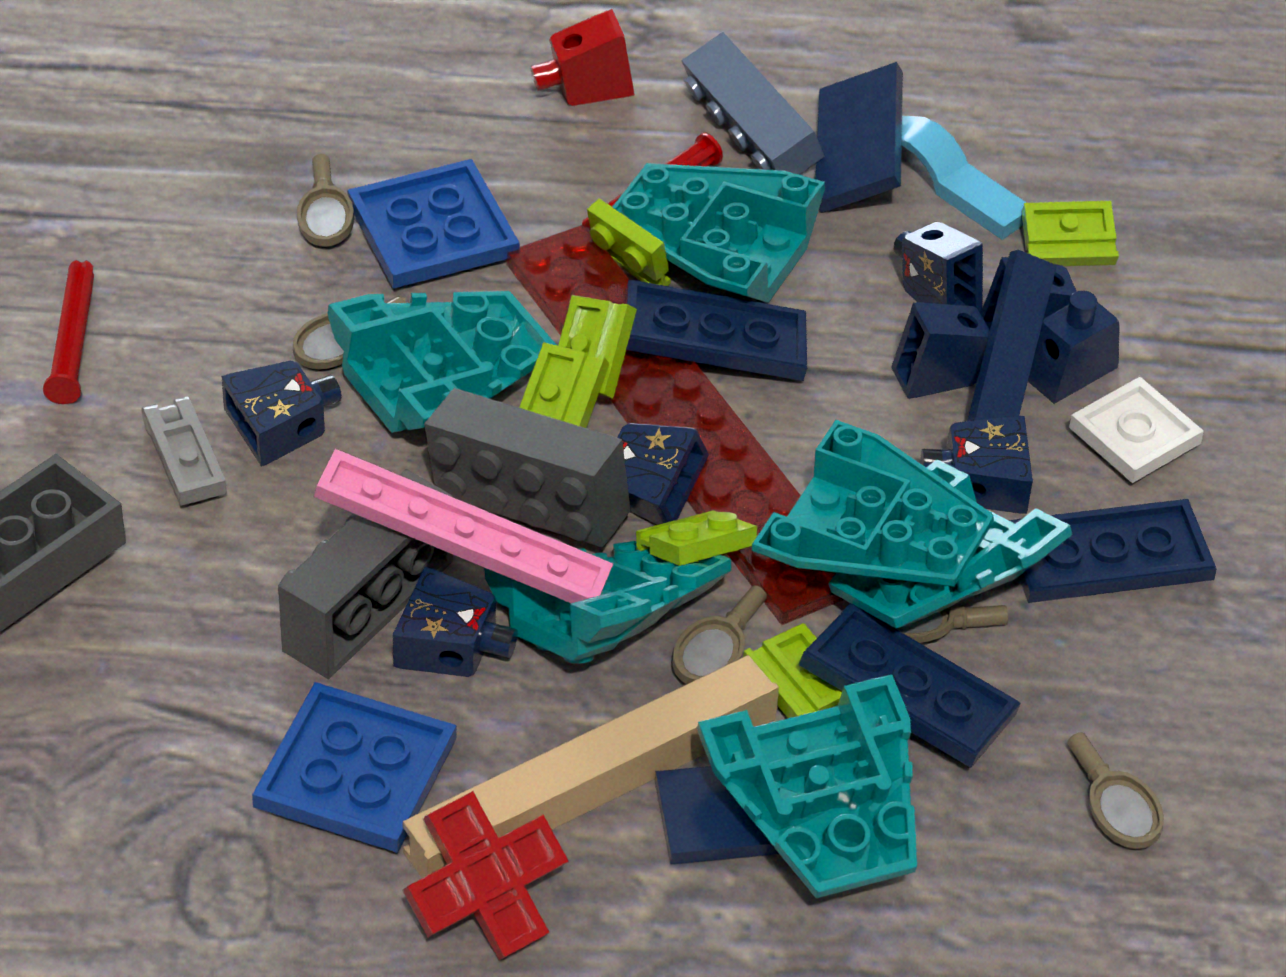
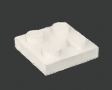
[1069,377,1204,483]

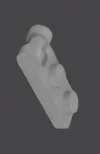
[142,396,227,506]

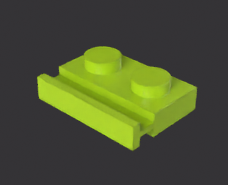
[587,198,671,286]
[1021,201,1119,266]
[558,295,637,398]
[519,342,609,428]
[636,510,757,566]
[743,623,842,718]

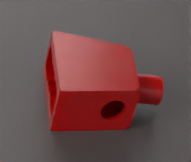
[530,9,635,106]

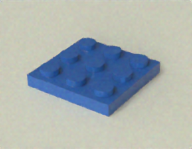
[347,159,520,288]
[252,682,457,853]

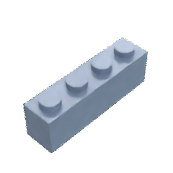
[681,32,825,174]

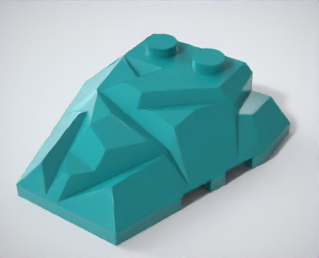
[327,291,558,433]
[829,459,1073,628]
[484,541,732,663]
[697,674,917,898]

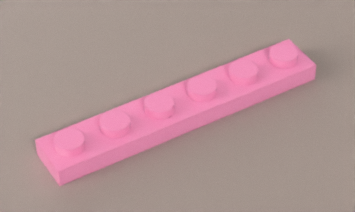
[314,449,613,603]

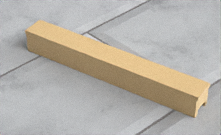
[403,655,779,878]

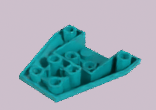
[612,163,825,303]
[752,420,994,586]

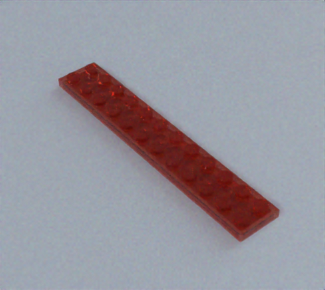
[506,224,844,625]

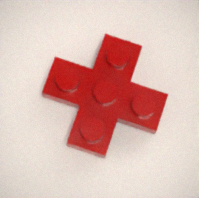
[403,791,569,961]

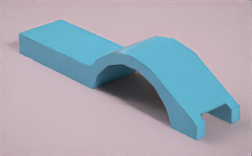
[902,116,1027,240]

